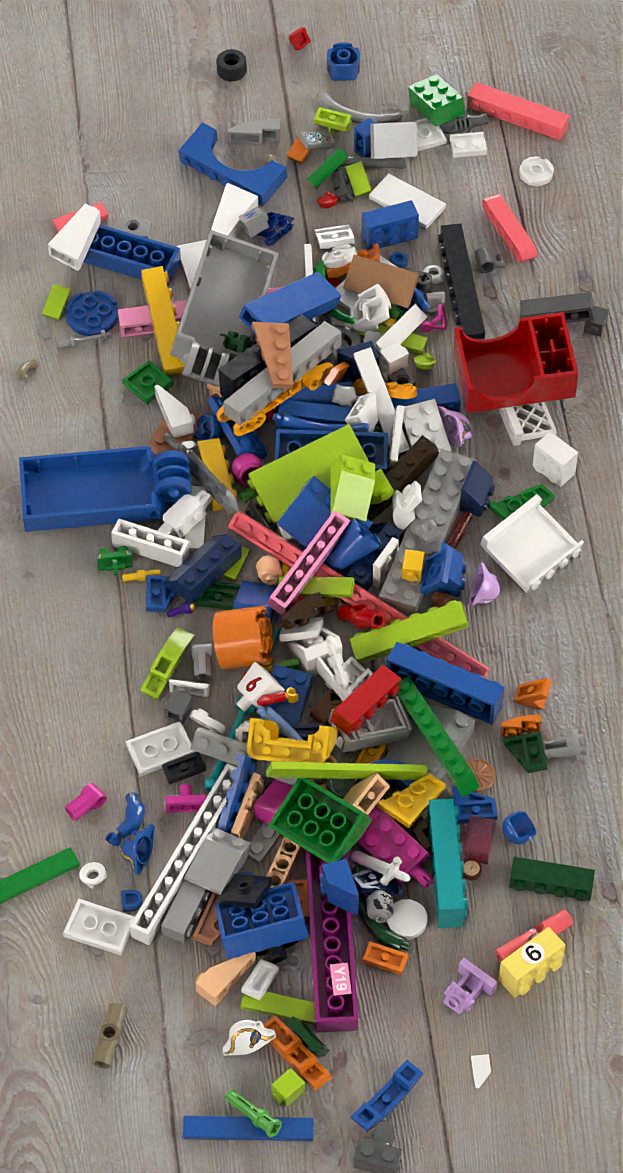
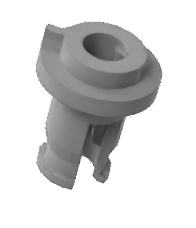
[544,729,587,761]

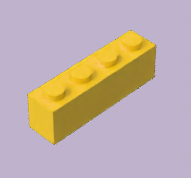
[197,438,237,512]

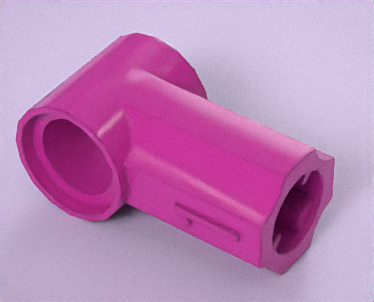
[65,783,107,821]

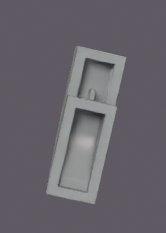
[228,119,280,145]

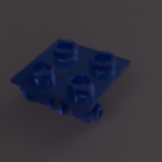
[256,212,294,246]

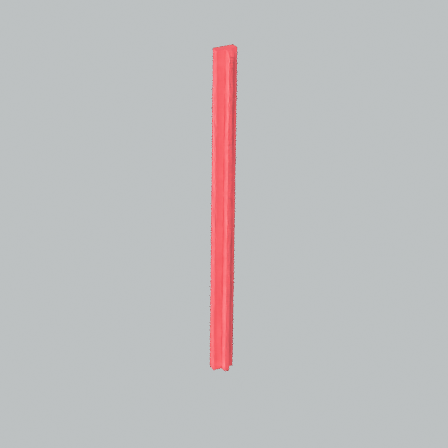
[228,511,490,678]

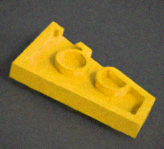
[377,773,446,829]

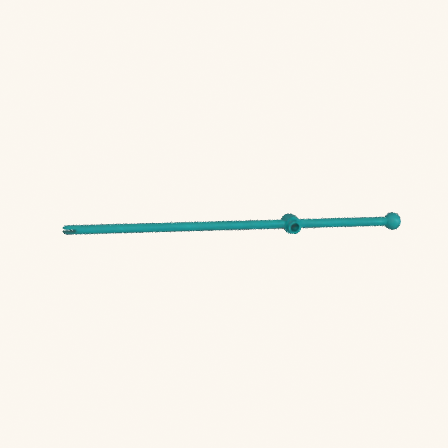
[204,605,292,792]

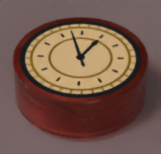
[463,859,482,880]

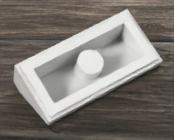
[169,679,211,697]

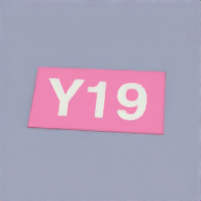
[330,963,352,995]

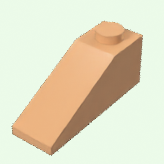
[196,952,256,1007]

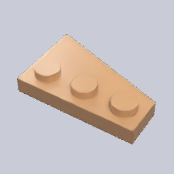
[231,773,265,839]

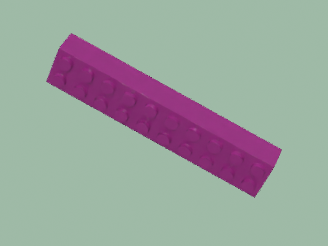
[305,849,358,1033]

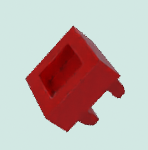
[288,27,311,50]

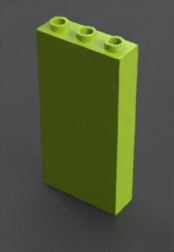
[247,424,369,526]

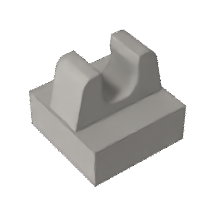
[426,291,446,313]
[415,520,442,545]

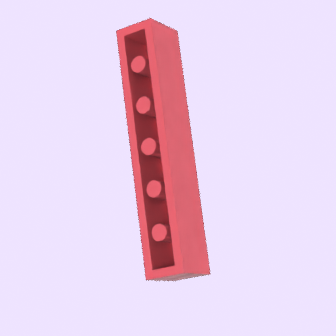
[467,82,569,140]

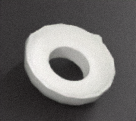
[423,265,445,284]
[79,862,107,889]

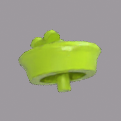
[414,352,436,370]

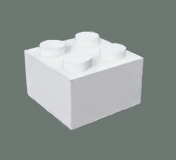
[533,432,578,487]

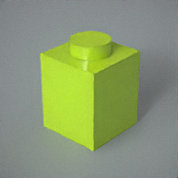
[271,1068,305,1107]

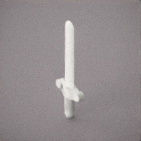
[350,851,410,886]

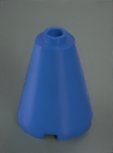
[329,518,382,570]

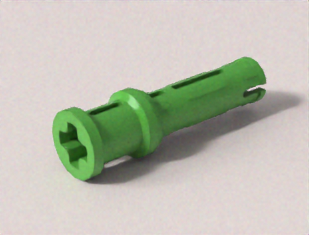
[225,1089,282,1138]

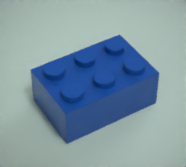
[361,200,419,250]

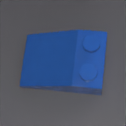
[233,580,278,624]
[259,664,313,725]

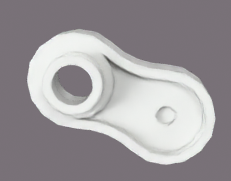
[189,708,227,735]

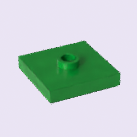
[122,360,174,405]

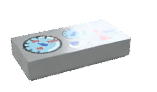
[298,130,335,149]

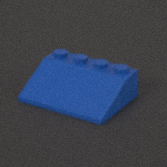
[276,476,373,571]
[215,881,309,959]

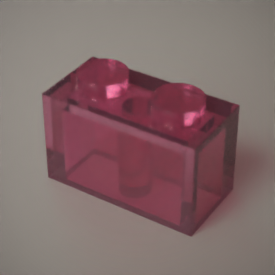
[462,816,494,864]

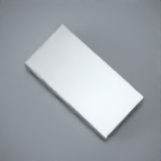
[241,959,279,1000]

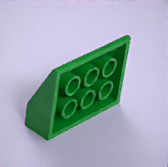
[268,778,372,863]

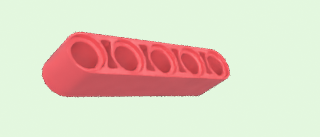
[482,194,537,263]

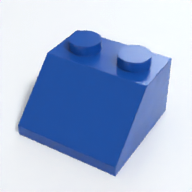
[437,542,466,597]
[319,859,359,914]

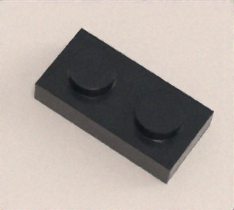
[162,752,206,785]

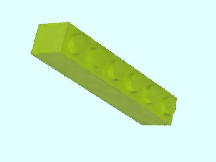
[350,600,470,664]

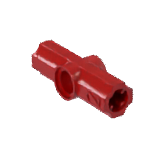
[337,604,385,629]

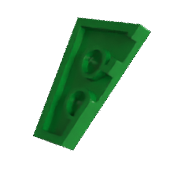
[488,484,555,521]

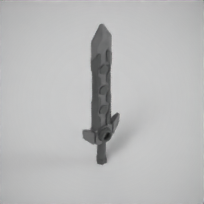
[163,432,239,513]

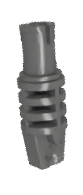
[440,113,488,133]

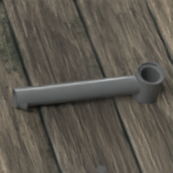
[324,149,405,172]

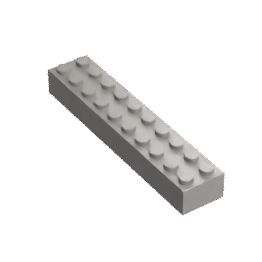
[379,449,476,617]

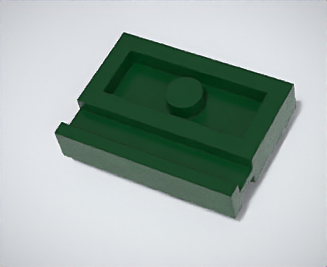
[197,581,240,610]
[287,1016,330,1056]

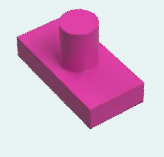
[166,784,206,813]

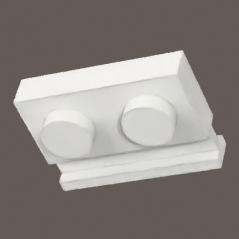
[449,132,487,158]
[315,224,355,249]

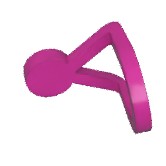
[420,304,447,332]

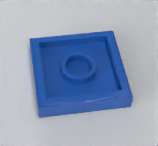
[420,547,453,595]

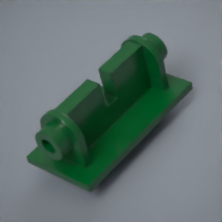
[220,331,257,353]

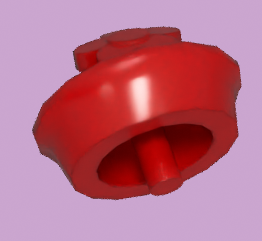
[317,191,338,209]

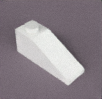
[155,385,196,438]

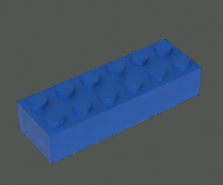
[83,225,181,286]
[275,429,388,475]
[386,642,505,725]

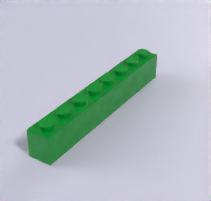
[397,676,480,797]

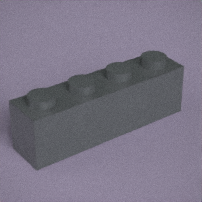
[520,292,595,323]

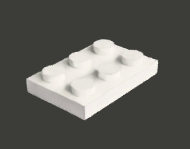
[403,399,451,452]

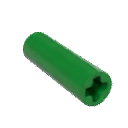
[307,147,349,189]

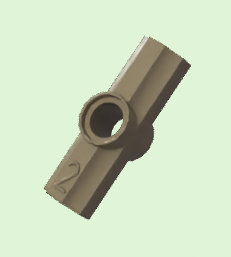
[92,1002,127,1069]

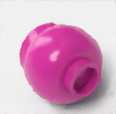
[231,453,263,486]

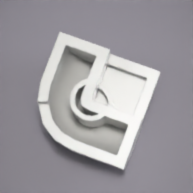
[350,284,392,332]

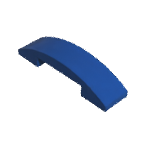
[351,1060,423,1132]

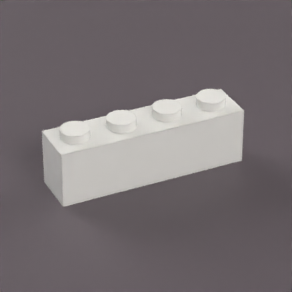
[111,519,190,567]

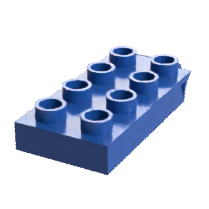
[19,446,192,532]

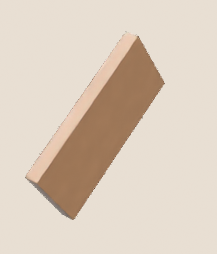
[343,255,420,308]

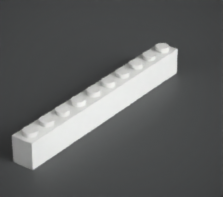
[130,764,237,945]

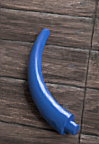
[273,412,370,432]

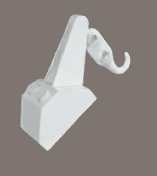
[286,627,353,701]

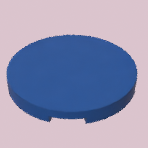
[65,290,119,336]

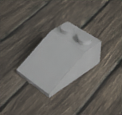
[184,827,250,895]

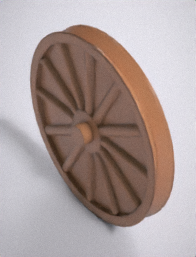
[467,759,495,792]

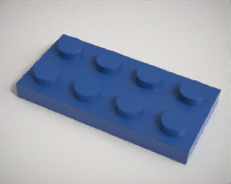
[207,396,268,459]

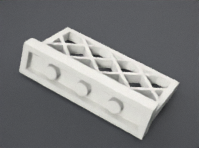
[499,402,557,446]

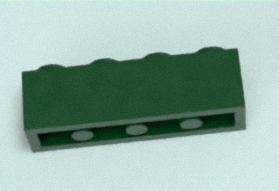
[509,856,595,901]

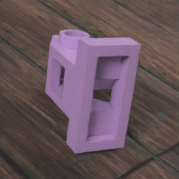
[443,958,497,1015]

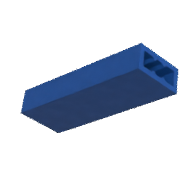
[239,272,342,333]

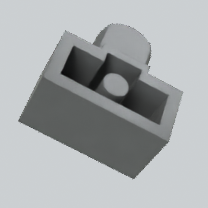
[354,1122,402,1173]

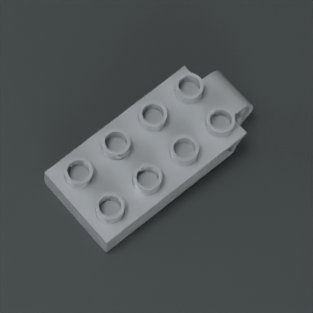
[170,230,279,387]

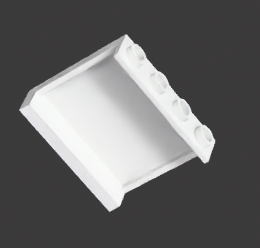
[480,494,584,593]

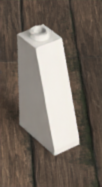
[211,183,258,238]
[48,203,101,271]

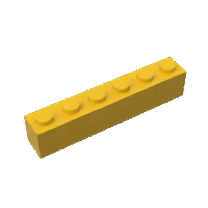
[141,266,185,376]

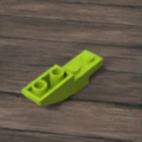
[140,627,195,700]

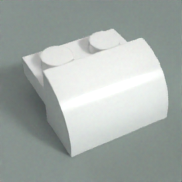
[392,481,422,530]

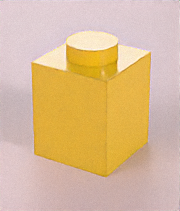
[402,549,425,582]

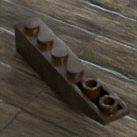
[367,435,439,521]

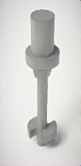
[57,330,111,348]

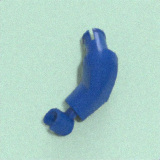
[105,792,145,846]

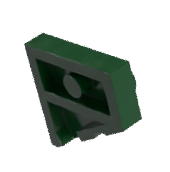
[503,731,548,773]

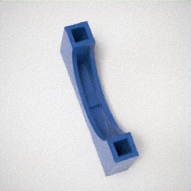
[178,122,287,206]

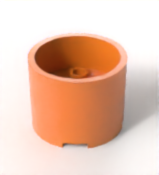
[213,606,274,670]

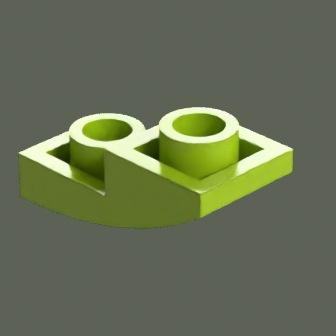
[345,161,372,198]
[42,284,71,321]

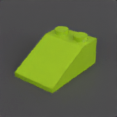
[331,454,375,523]

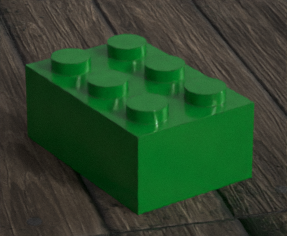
[408,75,465,127]

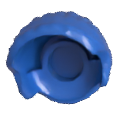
[194,413,223,441]
[502,811,536,845]

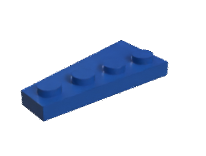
[217,754,257,834]

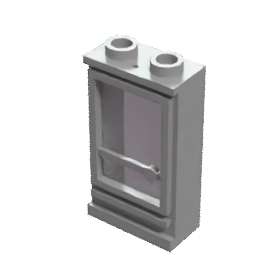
[328,696,412,753]

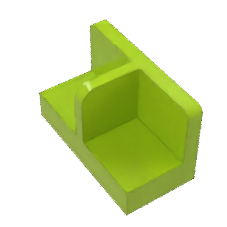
[314,107,352,136]

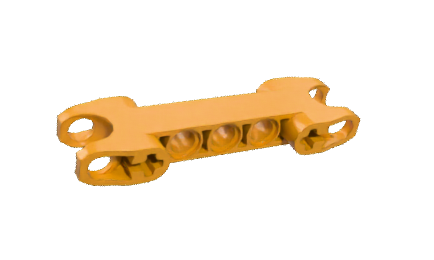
[217,362,333,436]

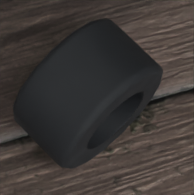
[216,49,247,82]

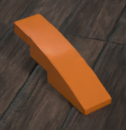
[263,1016,332,1091]

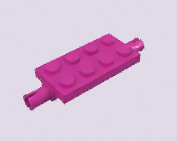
[357,804,434,888]

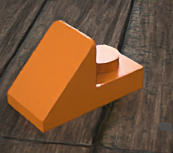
[514,678,552,710]

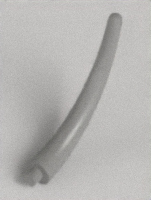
[317,91,403,123]

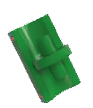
[96,546,132,576]

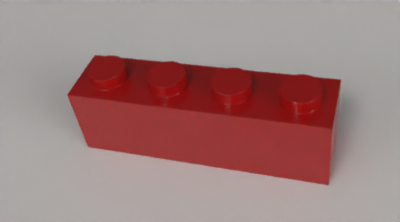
[330,665,401,736]

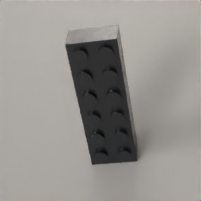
[218,314,316,399]

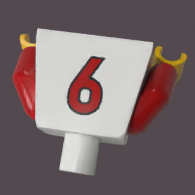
[236,662,299,711]

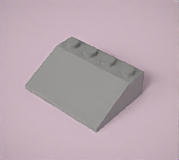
[384,704,475,780]

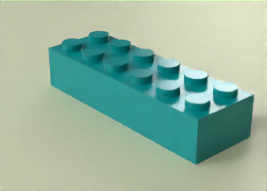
[427,798,468,928]

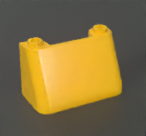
[247,718,339,763]

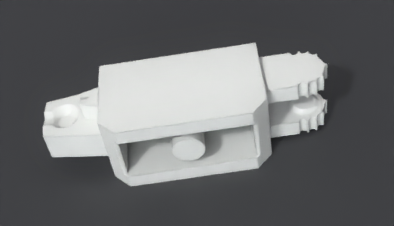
[158,490,213,538]

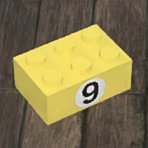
[498,927,565,998]

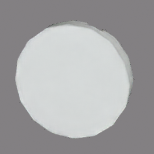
[519,156,554,186]
[322,245,357,268]
[387,899,428,939]

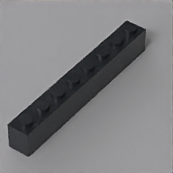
[437,223,485,340]

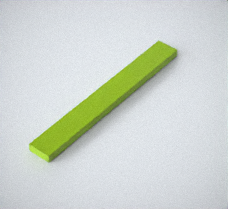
[266,762,428,780]

